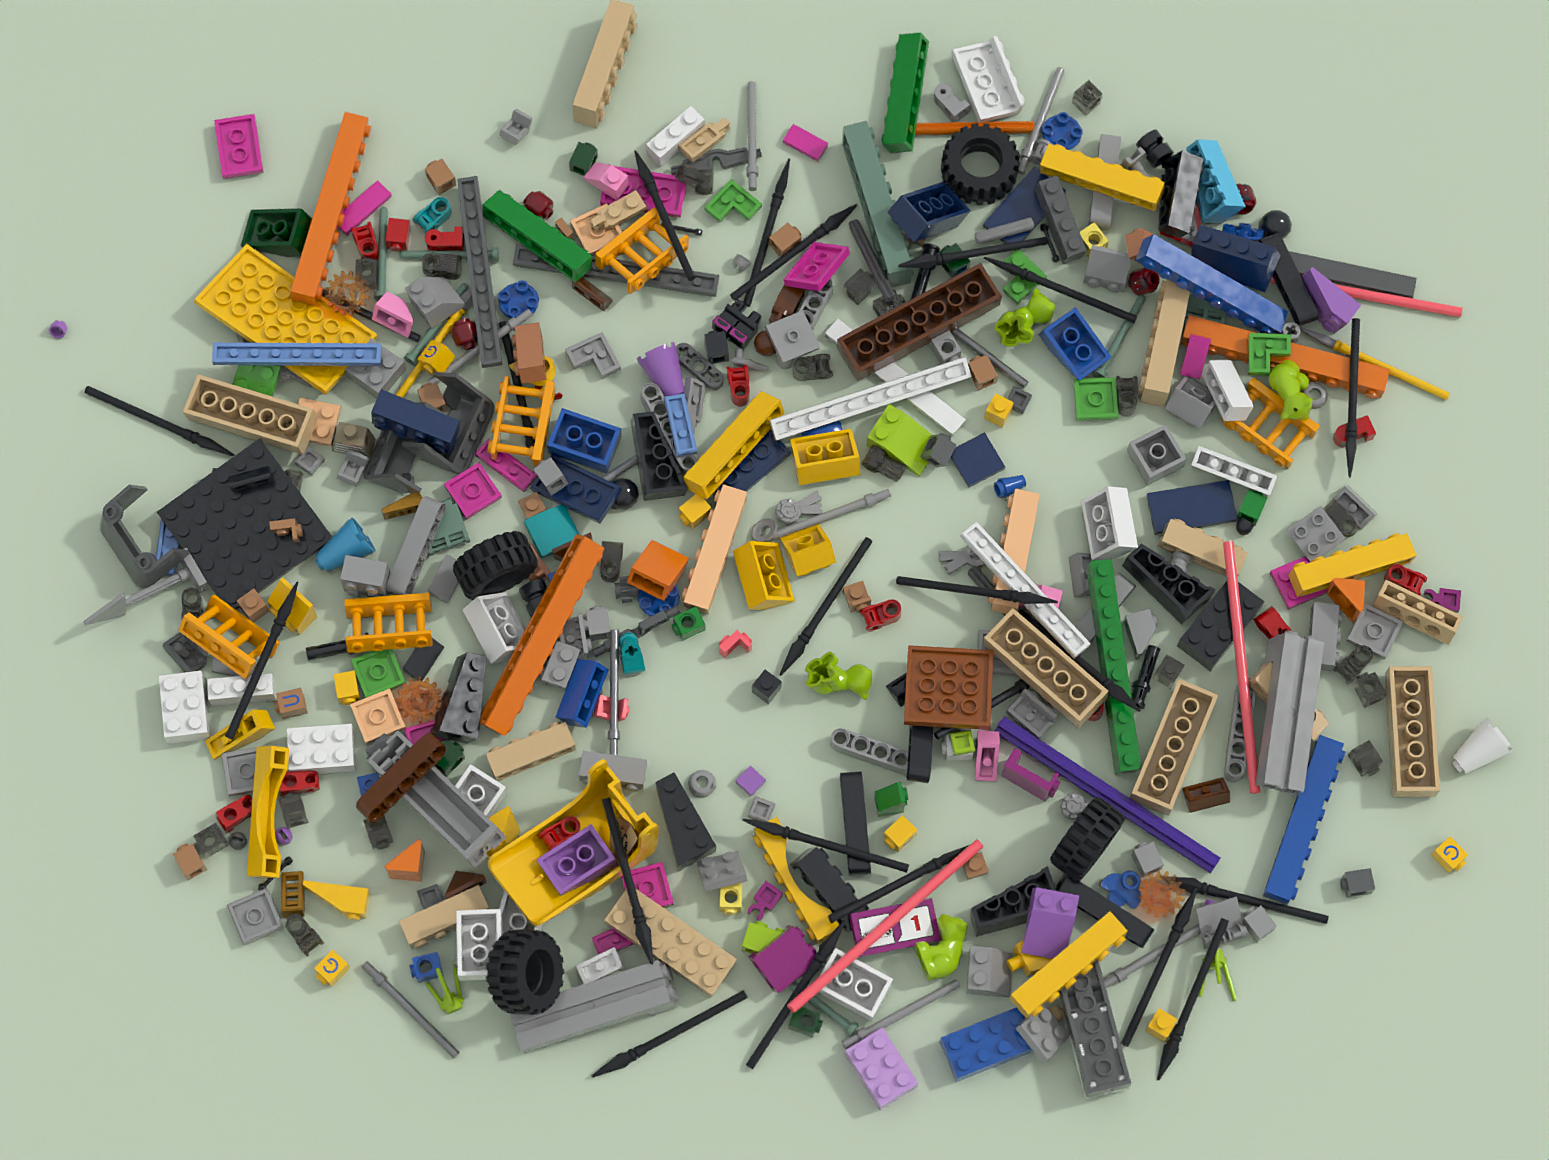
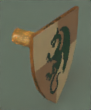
[610,817,638,867]

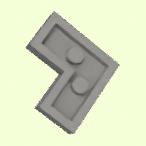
[565,332,621,378]

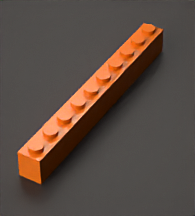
[290,112,371,306]
[1181,315,1390,399]
[480,534,605,736]

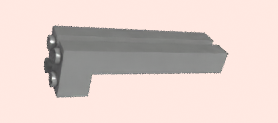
[1256,631,1324,795]
[367,730,506,868]
[510,960,679,1053]

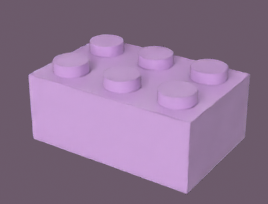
[845,1027,918,1110]

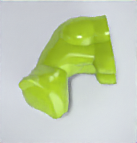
[994,289,1055,347]
[1269,360,1313,420]
[805,652,872,700]
[914,913,967,981]

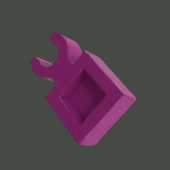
[1423,588,1461,613]
[747,881,783,921]

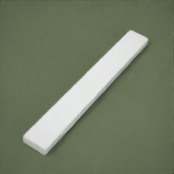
[825,319,966,436]
[960,521,1091,659]

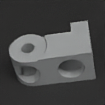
[934,83,970,122]

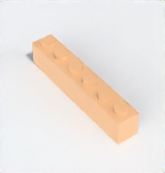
[681,485,747,614]
[988,489,1040,614]

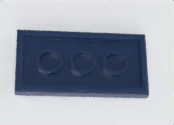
[983,166,1066,251]
[714,430,791,493]
[530,454,622,524]
[1146,480,1237,535]

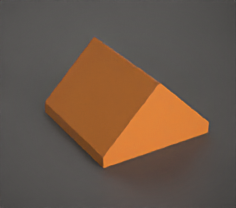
[1326,578,1365,624]
[385,839,425,882]

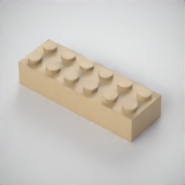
[572,0,637,128]
[1138,279,1190,407]
[183,374,318,455]
[984,608,1108,728]
[1385,666,1440,797]
[1130,679,1218,816]
[604,889,737,997]

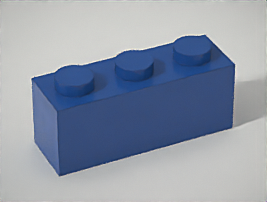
[555,659,609,728]

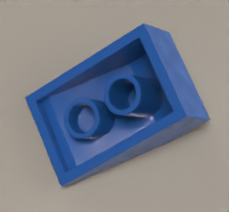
[1038,307,1112,381]

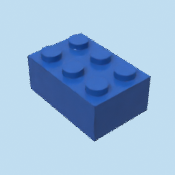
[547,408,622,474]

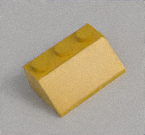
[790,429,860,485]
[733,541,795,610]

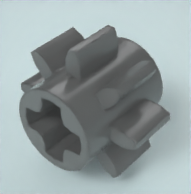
[614,576,637,603]

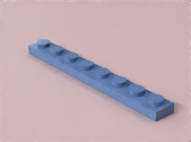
[212,342,382,366]

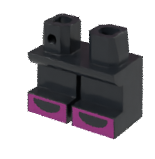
[712,299,762,351]

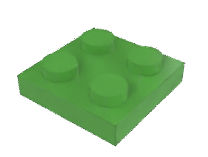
[232,365,283,397]
[1074,377,1119,421]
[351,649,406,698]

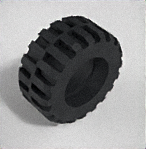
[941,123,1020,205]
[453,531,538,600]
[1050,797,1125,881]
[486,930,564,1015]

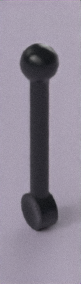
[661,223,703,236]
[1040,223,1060,263]
[258,856,293,891]

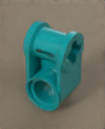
[413,197,452,234]
[619,632,646,675]

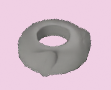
[1301,381,1328,409]
[752,518,777,542]
[688,770,716,797]

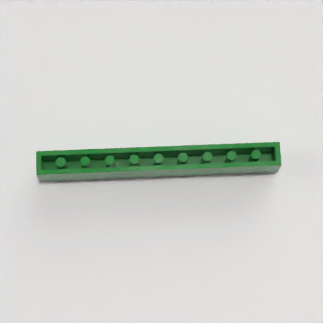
[1086,559,1141,775]

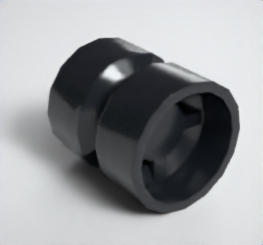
[1136,129,1174,168]
[519,579,547,618]

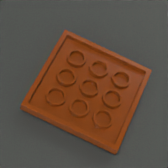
[904,645,993,730]

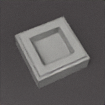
[295,446,325,476]
[748,796,775,822]

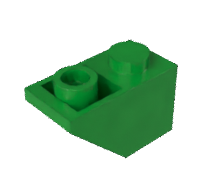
[874,782,908,817]

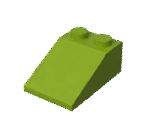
[866,404,932,477]

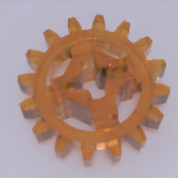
[324,271,370,316]
[396,676,443,724]
[1138,871,1185,918]

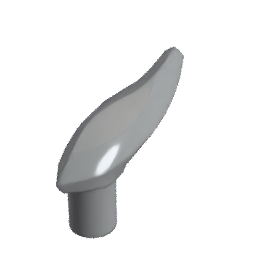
[731,348,770,370]

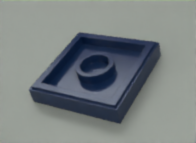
[951,432,1005,488]

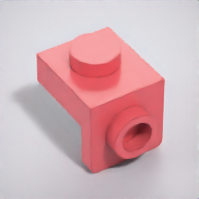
[719,630,752,658]
[593,695,629,722]

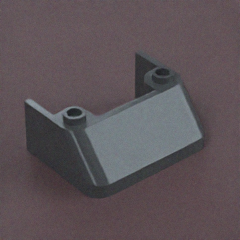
[402,372,494,474]
[364,402,446,493]
[100,484,190,588]

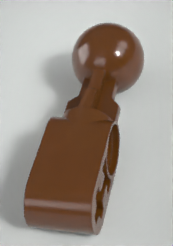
[754,283,806,357]

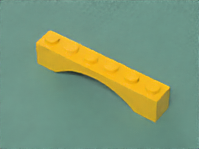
[247,746,289,878]
[752,816,839,945]

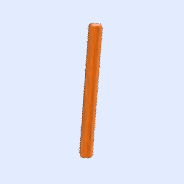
[915,121,1034,135]

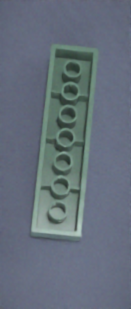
[842,121,914,288]

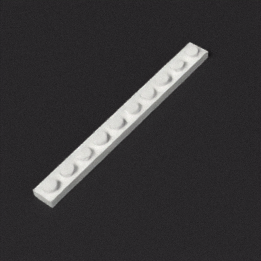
[769,357,971,440]

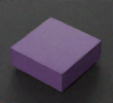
[736,766,766,796]

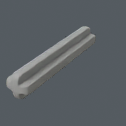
[974,217,1034,244]

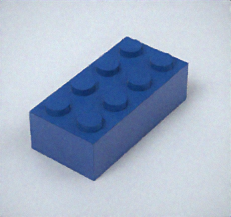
[940,1007,1034,1082]

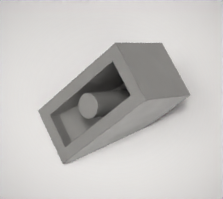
[1123,609,1158,660]

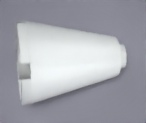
[1452,718,1514,774]

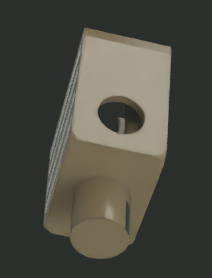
[332,422,376,458]

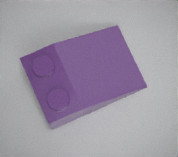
[1301,267,1361,334]
[536,824,617,895]
[1021,887,1079,959]

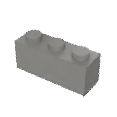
[1309,602,1342,671]
[579,751,647,791]

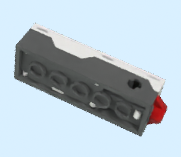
[1058,960,1131,1099]

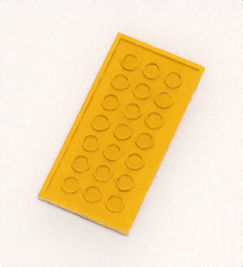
[194,244,378,395]

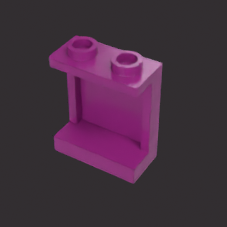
[1001,748,1060,802]
[748,925,817,993]

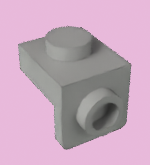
[499,109,532,145]
[336,449,368,487]

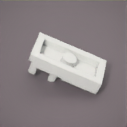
[576,947,624,984]

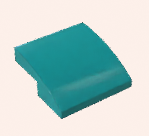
[523,505,580,558]

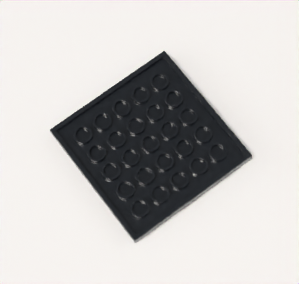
[157,438,332,610]

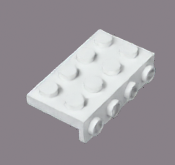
[951,36,1025,123]

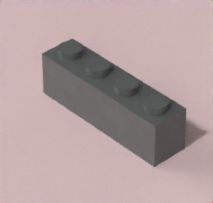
[1034,176,1087,264]

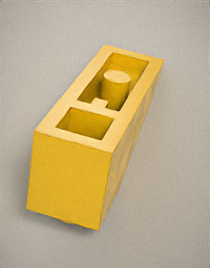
[205,709,275,760]
[303,880,370,921]

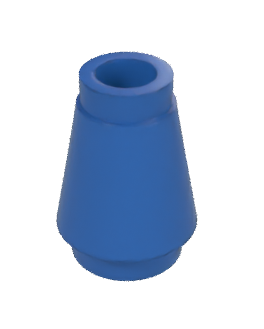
[994,475,1026,498]

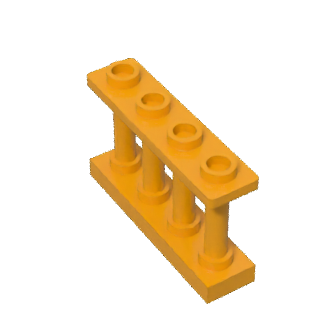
[595,207,689,294]
[488,376,556,466]
[1221,377,1320,469]
[344,593,433,653]
[178,595,280,679]

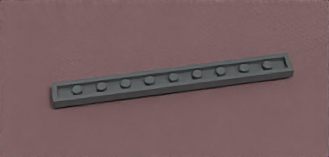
[457,176,503,368]
[513,244,719,297]

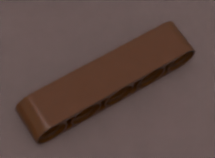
[356,733,446,822]

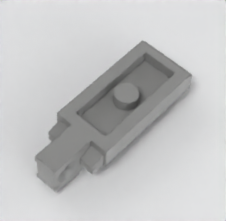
[684,377,706,433]

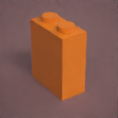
[626,540,689,601]

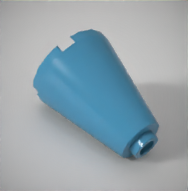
[315,518,376,572]

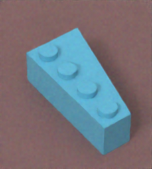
[1186,139,1245,223]

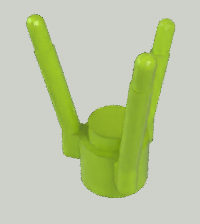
[1198,949,1237,1001]
[426,960,464,1014]

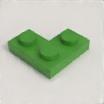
[704,179,762,223]
[1003,250,1047,305]
[1248,333,1291,376]

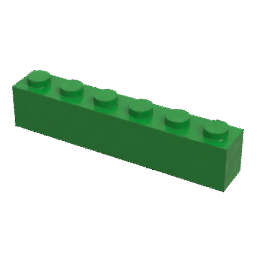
[881,32,929,153]
[483,190,592,283]

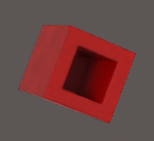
[385,218,411,252]

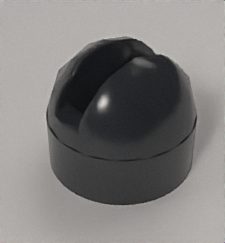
[1236,517,1254,535]

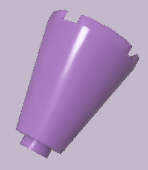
[637,342,684,397]

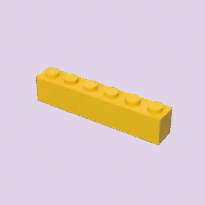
[1040,144,1165,212]
[684,391,784,499]
[1288,533,1417,598]
[1010,912,1127,1019]

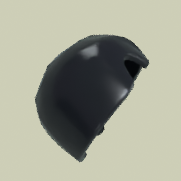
[1258,210,1292,239]
[611,478,639,510]

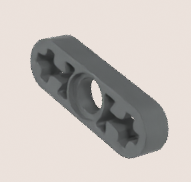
[676,343,724,390]

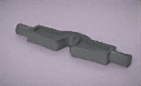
[671,147,762,176]
[592,605,681,657]

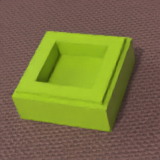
[949,730,975,756]

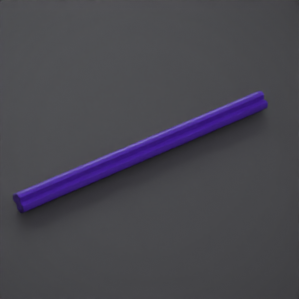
[994,716,1221,874]

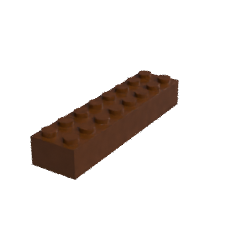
[837,263,1002,381]

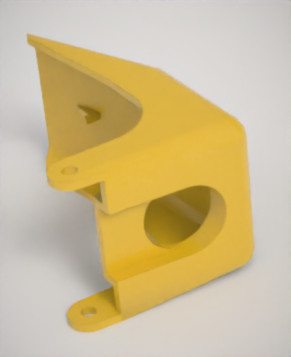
[488,759,659,926]

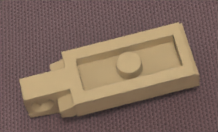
[679,117,730,163]
[590,191,647,231]

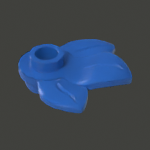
[1101,870,1142,909]

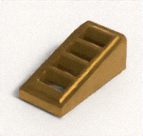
[381,492,423,520]
[281,871,305,918]

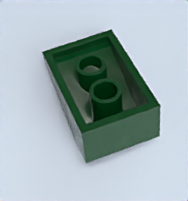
[240,208,312,257]

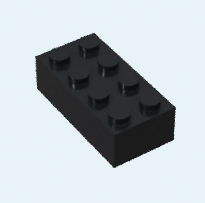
[1177,581,1265,672]

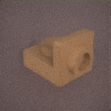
[270,518,303,543]
[843,581,872,613]

